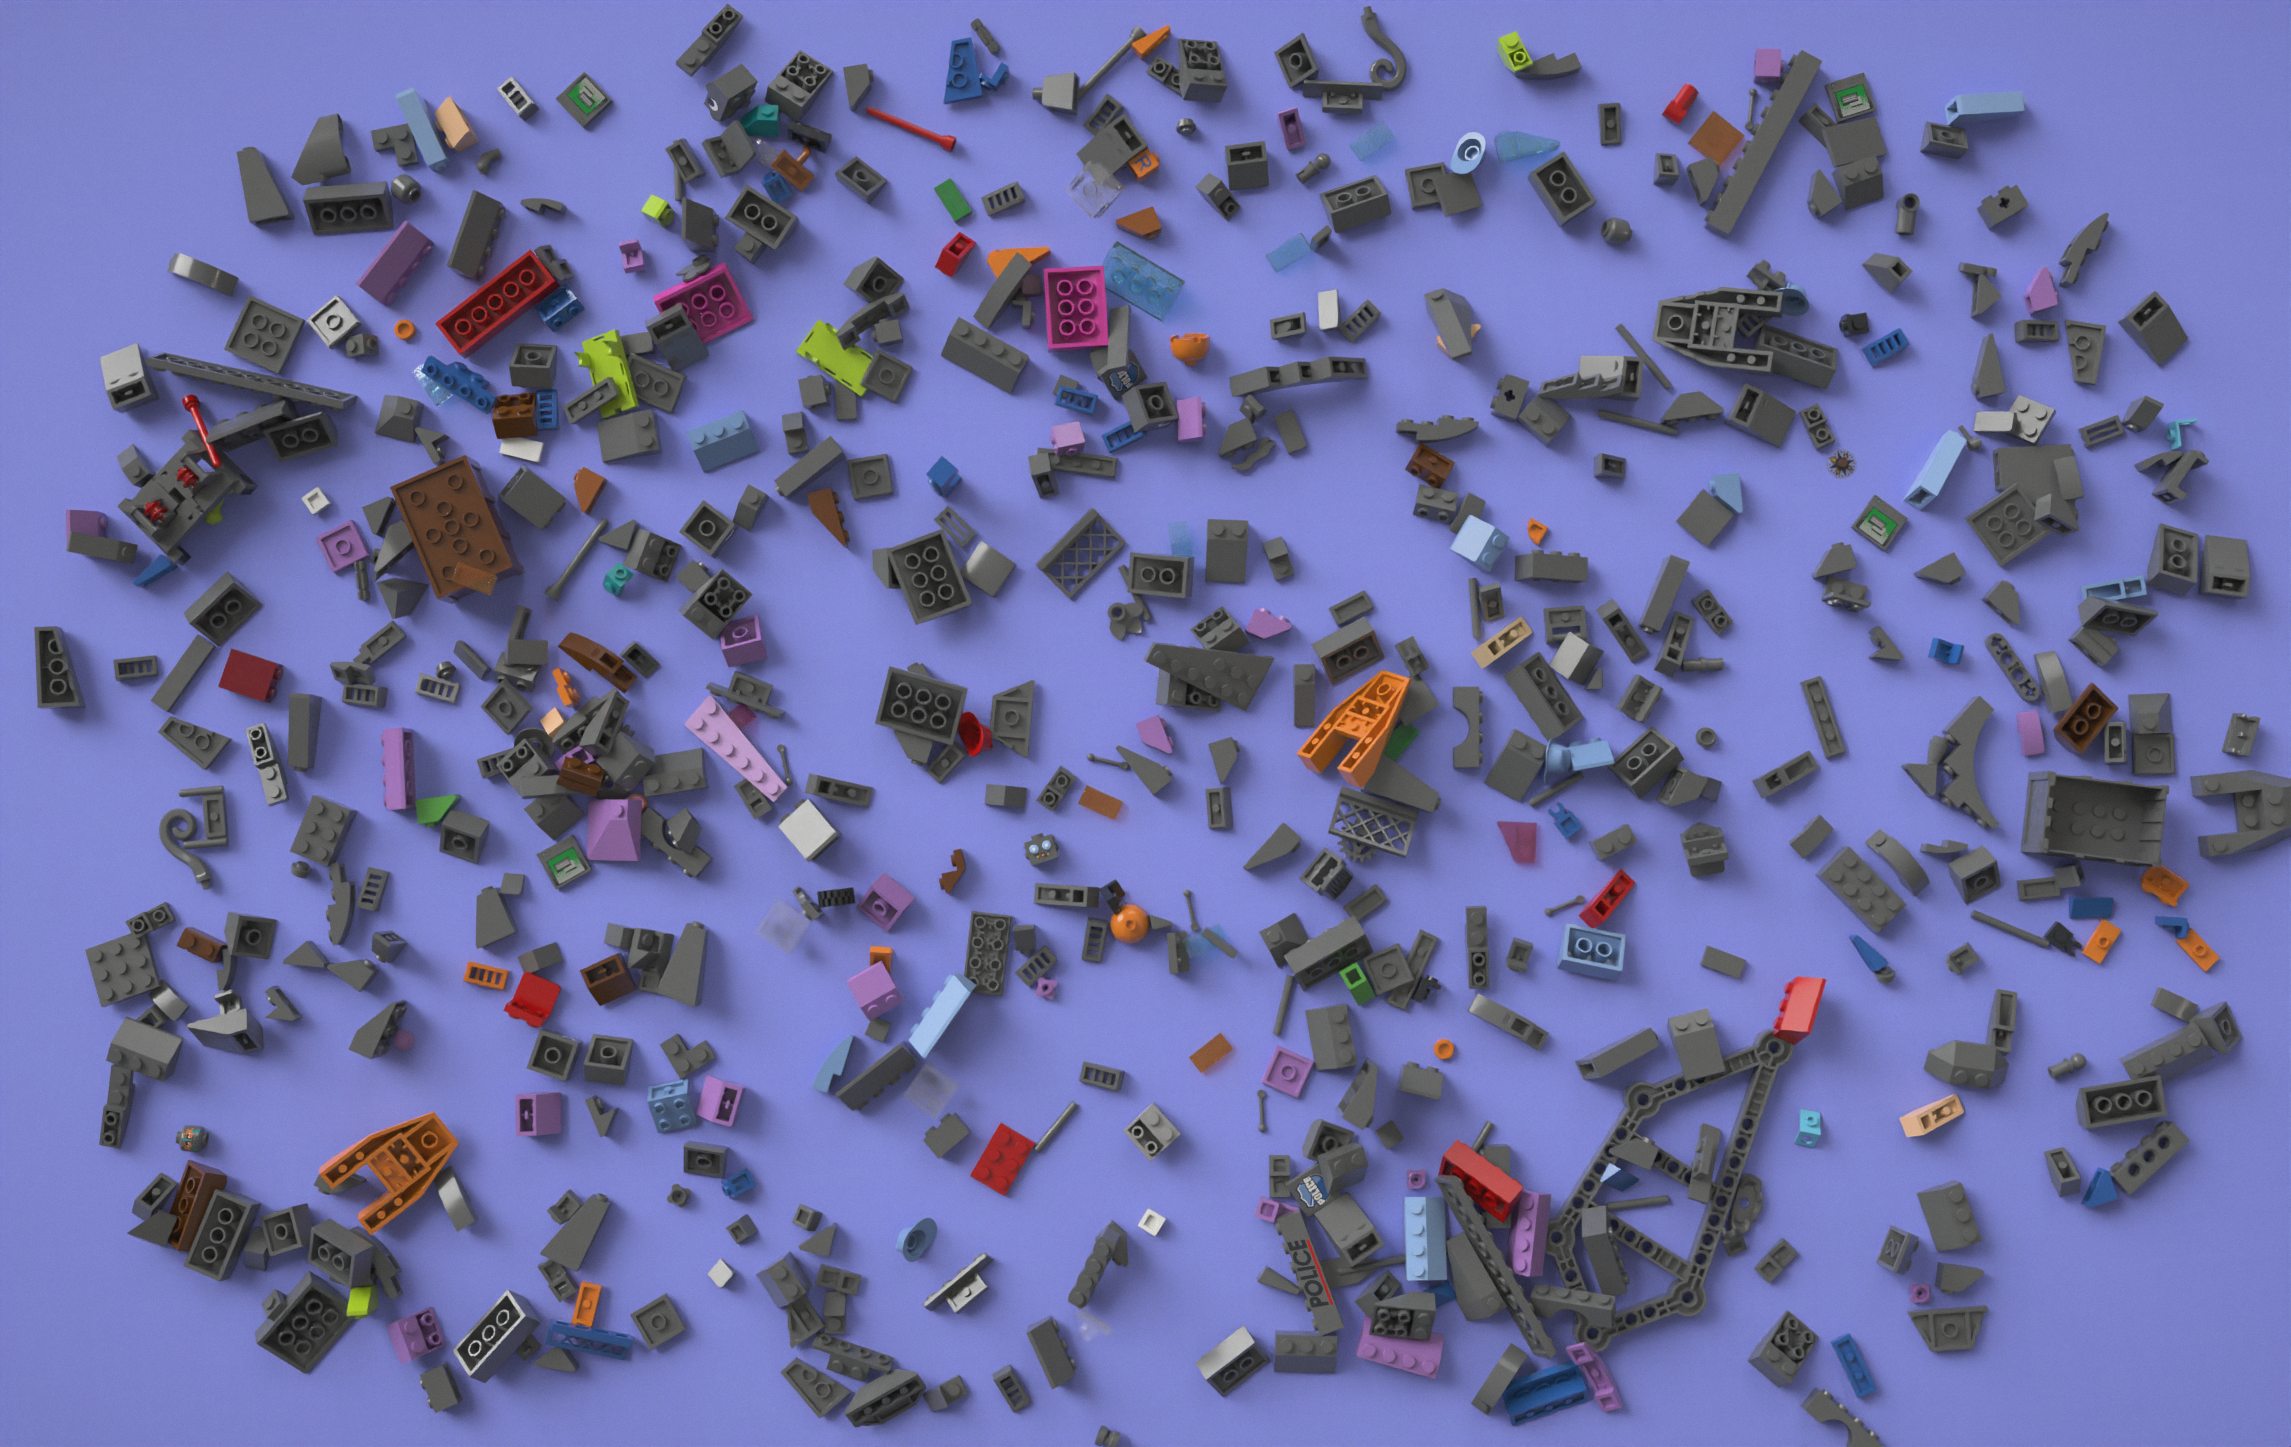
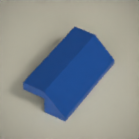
[1502,1360,1589,1426]

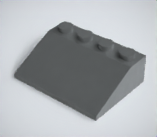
[205,397,300,452]
[886,529,972,625]
[875,666,968,746]
[1336,1058,1378,1130]
[255,1271,354,1374]

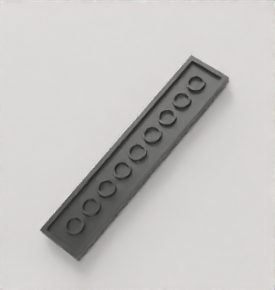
[146,352,358,411]
[1434,1175,1557,1358]

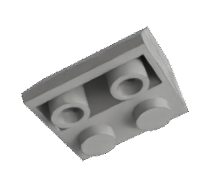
[1123,1102,1181,1162]

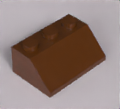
[2053,682,2119,755]

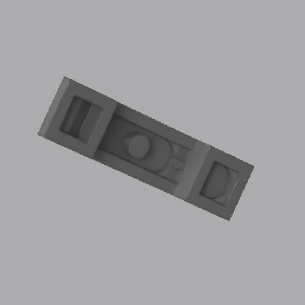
[836,292,910,351]

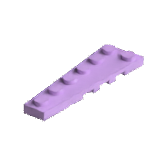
[684,695,788,803]

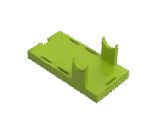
[796,319,873,398]
[574,329,639,419]

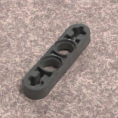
[1985,633,2040,701]

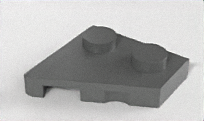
[785,1294,825,1348]

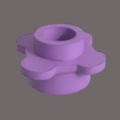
[1035,977,1057,999]
[1406,1169,1427,1190]
[1909,1283,1930,1303]

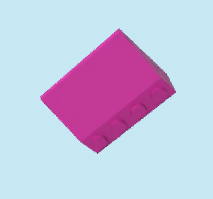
[653,261,754,344]
[1043,266,1108,353]

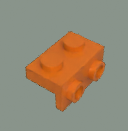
[2139,864,2189,907]

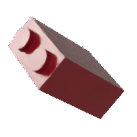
[218,649,284,703]

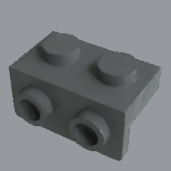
[1413,484,1458,523]
[494,651,541,692]
[1616,674,1663,723]

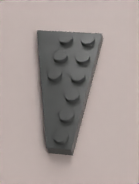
[1143,642,1275,711]

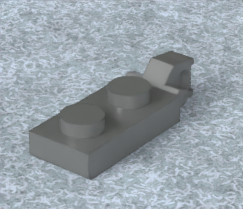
[353,621,407,664]

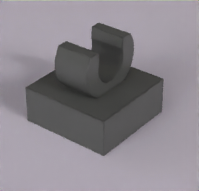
[516,1334,542,1360]

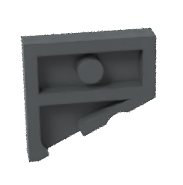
[792,886,824,920]

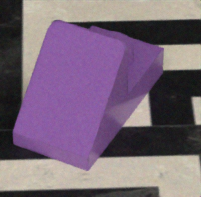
[1277,107,1306,150]

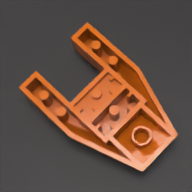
[1297,670,1411,788]
[319,1111,459,1235]

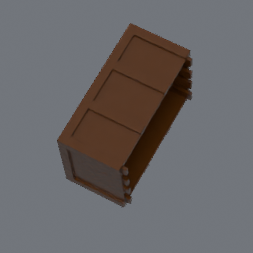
[390,455,526,604]

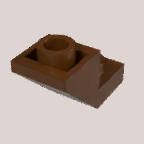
[939,849,966,893]

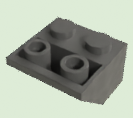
[1224,141,1269,191]
[623,528,681,582]
[1190,606,1249,652]
[496,738,559,795]

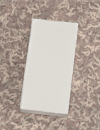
[499,437,544,463]

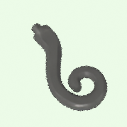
[1361,6,1407,91]
[159,808,213,890]

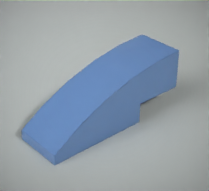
[2081,575,2147,601]
[812,1034,855,1093]

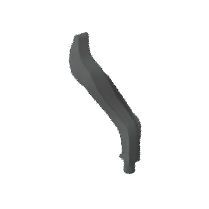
[1232,437,1276,470]

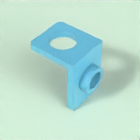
[2167,418,2198,450]
[1794,1109,1821,1148]

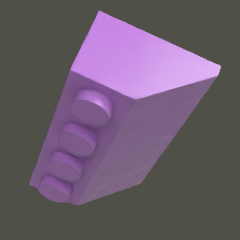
[356,221,434,306]
[381,727,416,811]
[1506,1189,1551,1277]
[1355,1314,1444,1379]

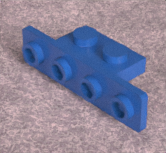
[421,355,497,414]

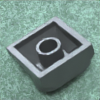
[1303,1118,1355,1162]

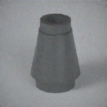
[1926,735,1950,766]

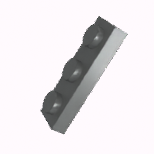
[562,377,621,424]

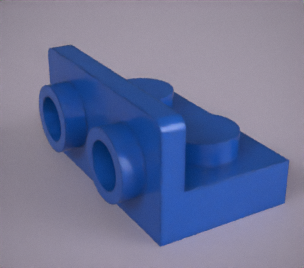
[534,284,585,332]

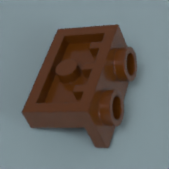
[1405,443,1455,489]

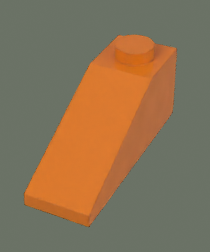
[986,247,1051,279]

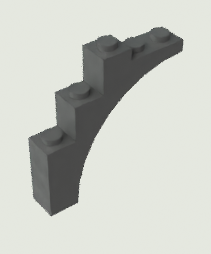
[1938,696,1999,830]

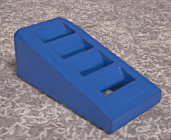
[1862,328,1910,366]
[1055,385,1098,416]
[536,389,560,431]
[1101,421,1148,453]
[133,555,178,588]
[1849,935,1888,971]

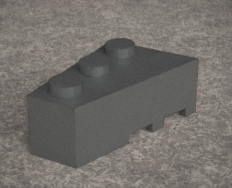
[1514,550,1588,583]

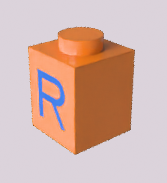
[1128,149,1160,183]

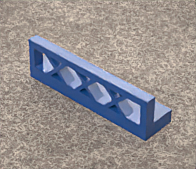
[545,1319,633,1360]

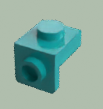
[602,563,634,597]

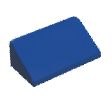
[2069,897,2113,918]
[1600,1163,1640,1192]

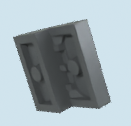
[1676,489,1734,547]
[960,541,1017,598]
[1398,674,1439,727]

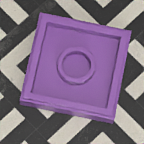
[316,520,371,574]
[1261,1045,1314,1099]

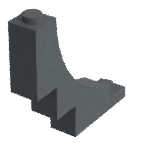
[1229,356,1368,397]

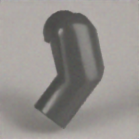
[476,148,502,175]

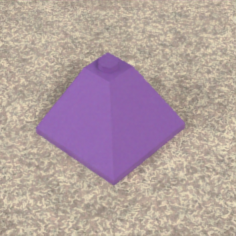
[587,799,642,861]

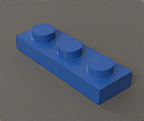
[1830,1333,1877,1398]

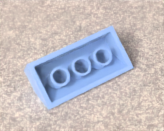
[909,972,977,1058]
[1404,1197,1447,1281]

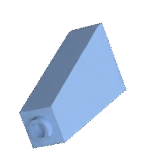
[395,87,451,171]
[1945,91,2026,126]
[1903,430,1967,510]

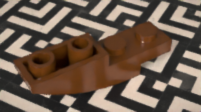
[558,632,638,694]

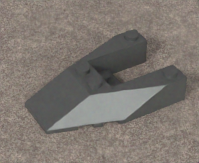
[1652,287,1785,377]
[2190,770,2291,856]

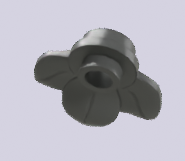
[676,254,711,282]
[1108,603,1144,640]

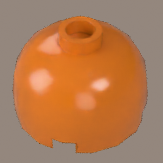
[1170,333,1210,365]
[1110,904,1150,944]

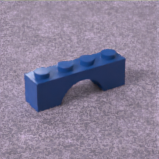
[926,456,962,498]

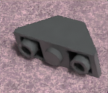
[1660,391,1724,426]

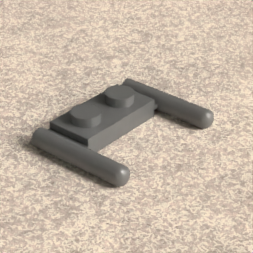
[179,785,229,850]

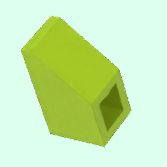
[1497,31,1533,73]
[641,195,675,228]
[347,1283,379,1319]

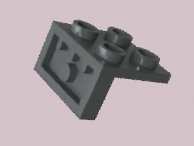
[1821,576,1871,612]

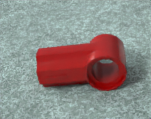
[1661,83,1699,126]

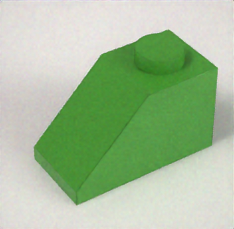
[415,794,461,828]

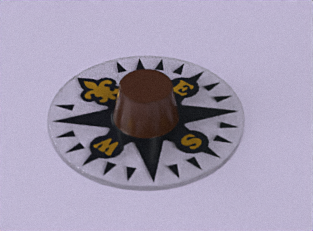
[1827,449,1857,479]

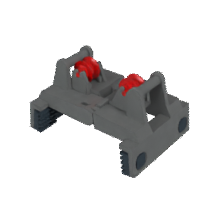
[117,430,258,565]

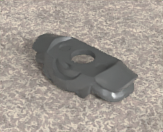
[1729,1174,1763,1233]

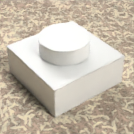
[301,487,331,515]
[1138,1207,1166,1236]

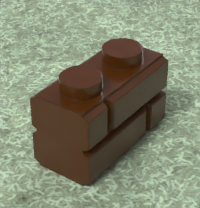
[556,757,605,797]
[177,927,228,963]

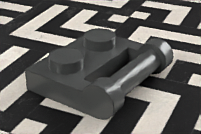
[1543,605,1587,645]

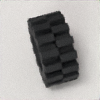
[817,887,855,908]

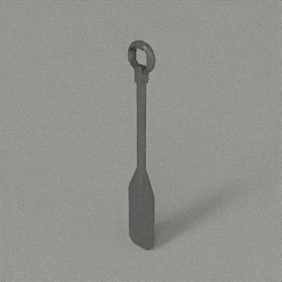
[1296,1246,1448,1293]

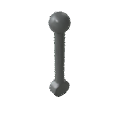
[1745,89,1757,130]
[777,744,793,786]
[1087,753,1128,769]
[1183,889,1199,931]
[1544,895,1584,916]
[1257,1090,1266,1132]

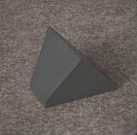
[377,578,429,619]
[127,1210,177,1247]

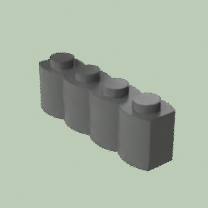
[1068,1227,1121,1309]

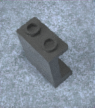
[2151,450,2209,506]

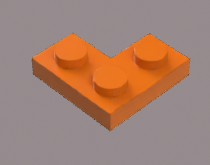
[552,668,580,708]

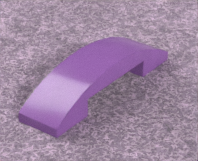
[1566,1342,1622,1412]

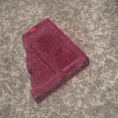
[1497,821,1537,863]

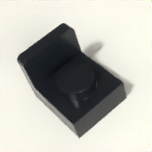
[1839,312,1870,337]
[1099,879,1125,915]
[1411,975,1441,1003]

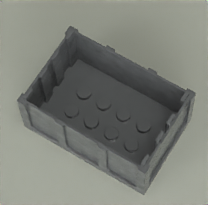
[2020,771,2170,867]

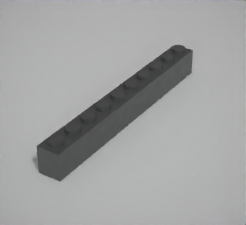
[1704,50,1822,239]

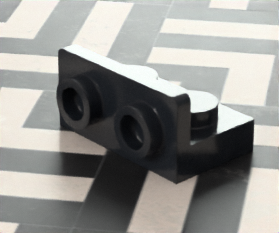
[787,121,832,153]

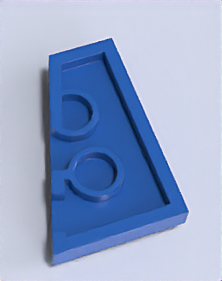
[943,37,983,105]

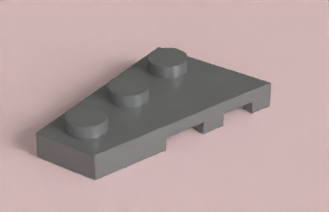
[2064,319,2106,386]
[158,716,232,770]
[781,1357,851,1419]

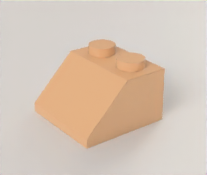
[434,97,479,153]

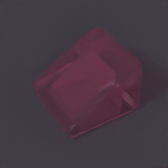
[727,703,756,730]

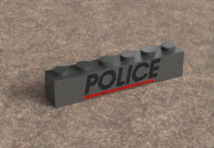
[1275,1209,1344,1336]

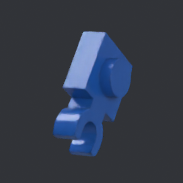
[1548,802,1582,839]

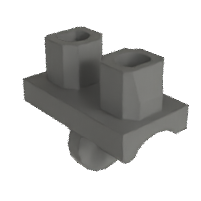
[1747,260,1786,291]
[1395,636,1430,677]

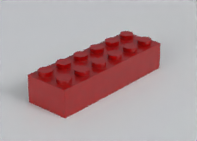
[435,249,560,359]

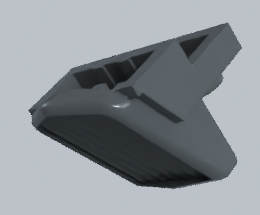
[1680,822,1729,877]
[1299,848,1353,901]

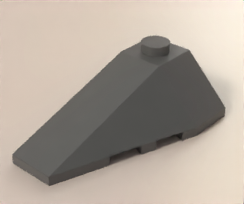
[1424,288,1472,360]
[1446,1231,1507,1321]

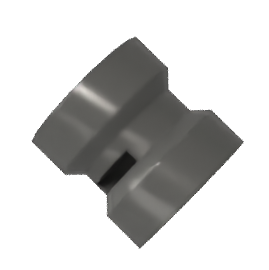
[1094,1425,1121,1447]

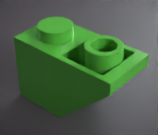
[1338,961,1376,1006]

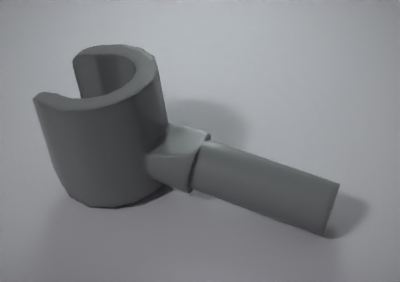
[1958,425,1982,450]

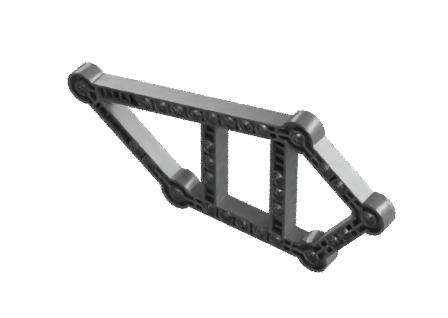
[1545,1028,1794,1352]

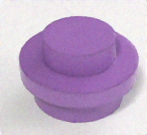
[394,1030,415,1051]

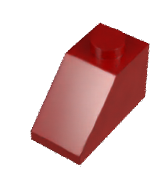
[935,232,976,278]

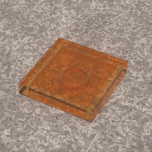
[1688,111,1745,167]

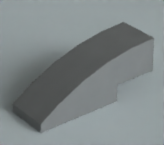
[1515,53,1581,80]
[2034,651,2072,713]
[1752,750,1819,799]
[1986,989,2017,1056]
[434,1165,479,1232]

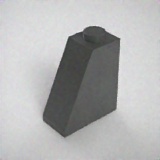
[476,886,519,949]

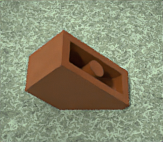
[1116,206,1162,240]
[574,467,608,515]

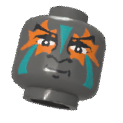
[176,1125,209,1152]

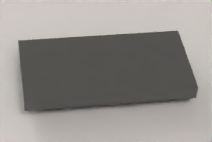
[964,911,1012,996]

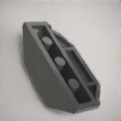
[1924,1040,2009,1089]
[845,1369,926,1428]

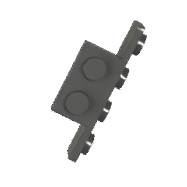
[1303,80,1383,114]
[706,671,785,719]
[1687,1123,1721,1204]
[923,1253,994,1314]
[812,1332,894,1382]

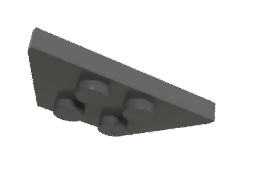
[990,680,1035,758]
[1907,1305,1988,1351]

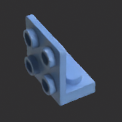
[647,1079,697,1133]

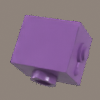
[1753,48,1784,83]
[1050,421,1085,456]

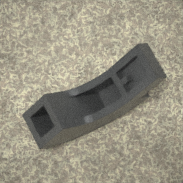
[167,253,239,296]
[1865,829,1930,896]
[1471,1343,1528,1416]

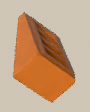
[1131,25,1171,60]
[463,961,509,990]

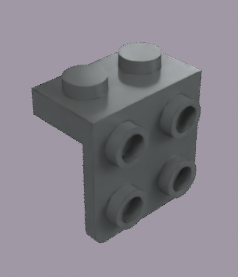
[701,120,756,178]

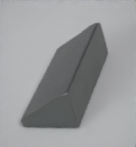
[1799,103,1837,148]
[665,138,706,184]
[504,639,548,665]
[453,640,491,679]
[1206,787,1233,829]
[642,931,674,974]

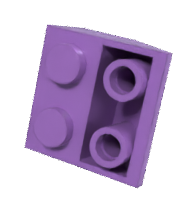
[1176,397,1206,444]
[696,1075,746,1127]
[515,1092,562,1136]
[386,1307,446,1363]

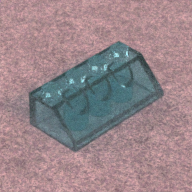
[1102,241,1186,322]

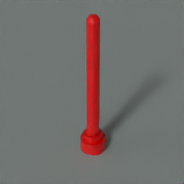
[866,107,957,153]
[182,394,222,468]

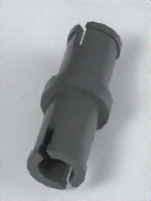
[1681,657,1724,673]

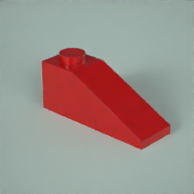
[1578,869,1635,928]

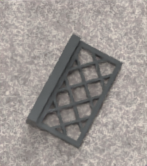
[1035,508,1126,599]
[1328,786,1419,858]

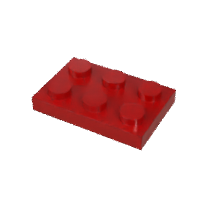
[970,1123,1036,1196]

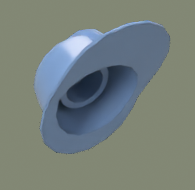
[1450,132,1486,175]
[1774,283,1810,316]
[1544,738,1571,784]
[895,1218,937,1262]

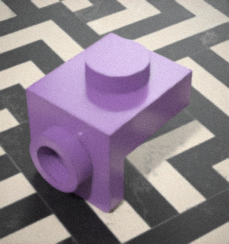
[619,239,645,274]

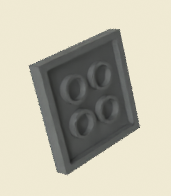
[224,295,306,375]
[1965,482,2052,567]
[85,933,162,1007]

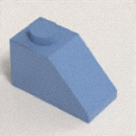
[1708,473,1743,515]

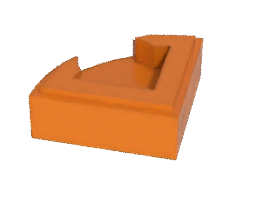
[1527,518,1548,546]

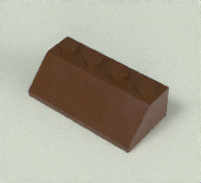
[167,1160,228,1252]

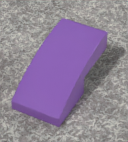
[2016,710,2044,756]
[1255,1197,1300,1223]

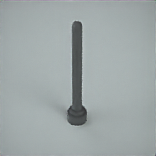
[1078,25,1147,100]
[544,518,609,602]

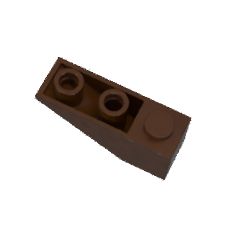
[807,488,850,548]

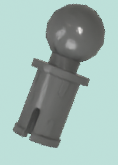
[1296,153,1331,184]
[2048,1053,2087,1079]

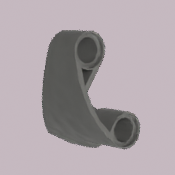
[291,113,351,185]

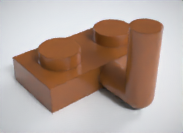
[771,146,815,191]

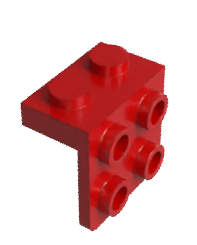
[503,971,561,1028]

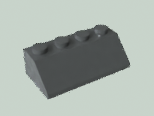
[303,181,394,235]
[447,190,506,281]
[941,317,1030,394]
[1753,324,1838,389]
[1503,652,1584,742]
[1284,916,1373,992]
[2119,1022,2215,1084]
[836,1041,918,1111]
[2075,1075,2167,1129]
[184,1189,261,1282]

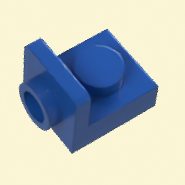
[761,172,792,204]
[2155,916,2189,938]
[721,1168,756,1199]

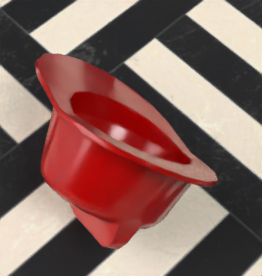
[959,712,993,756]

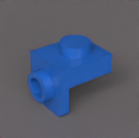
[979,62,1010,92]
[1928,638,1964,665]

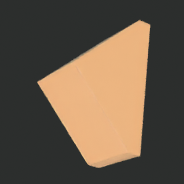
[540,707,567,739]

